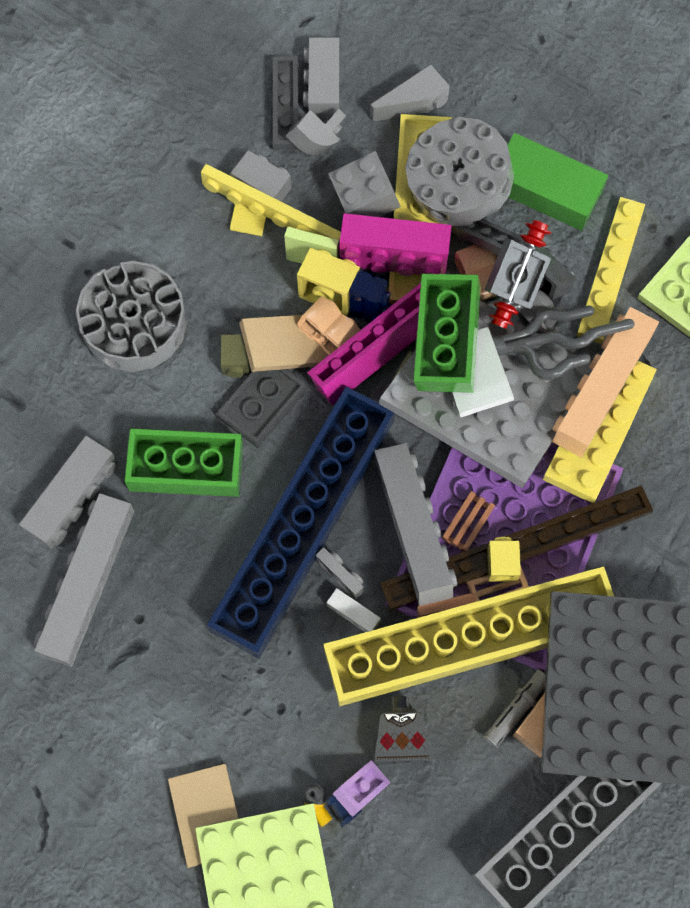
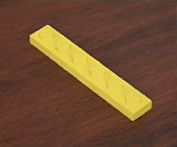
[201,164,341,250]
[577,197,645,344]

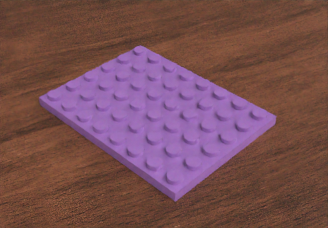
[385,442,624,673]

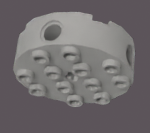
[405,117,514,227]
[76,261,187,372]

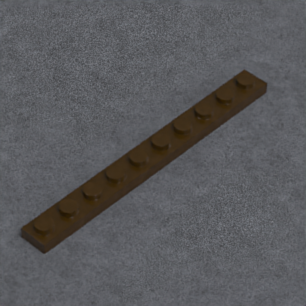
[380,485,653,612]

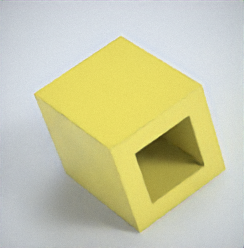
[487,537,521,582]

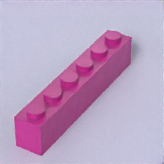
[307,273,435,406]

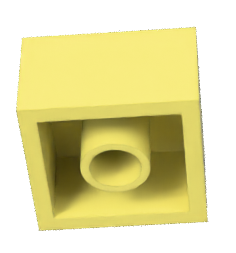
[297,248,360,316]

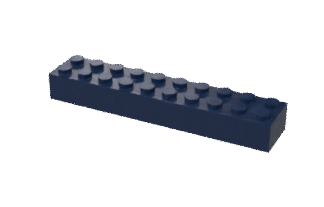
[207,387,394,659]

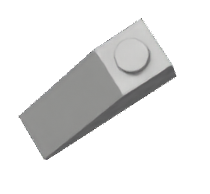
[370,65,450,122]

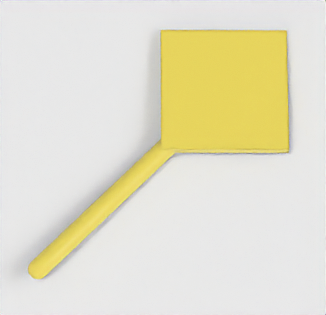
[230,204,266,236]

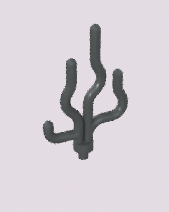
[492,303,635,380]

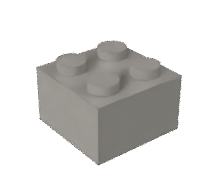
[328,151,401,217]

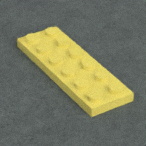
[543,361,657,504]

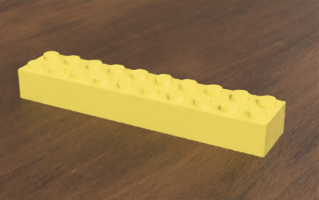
[323,567,614,707]

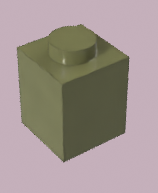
[221,335,250,378]

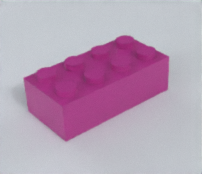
[340,214,451,276]

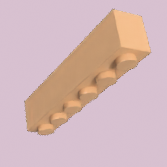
[552,307,659,458]

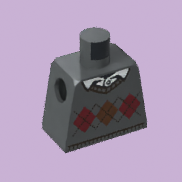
[374,696,431,765]

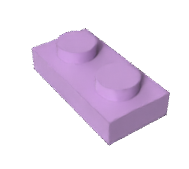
[333,760,391,817]

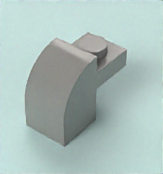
[286,109,346,155]

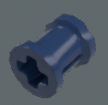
[324,795,362,827]

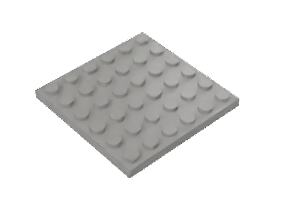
[379,301,593,488]

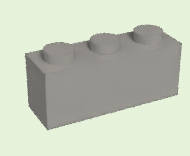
[303,38,339,117]

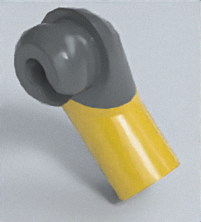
[304,784,333,828]

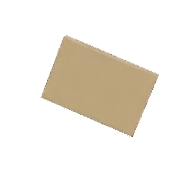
[239,315,327,372]
[168,764,239,868]

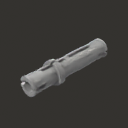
[483,669,546,748]

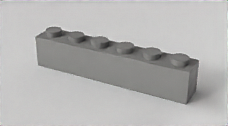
[374,443,457,606]
[34,493,135,667]

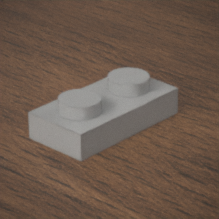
[316,547,364,601]

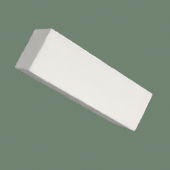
[327,589,381,632]

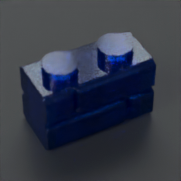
[349,270,391,323]

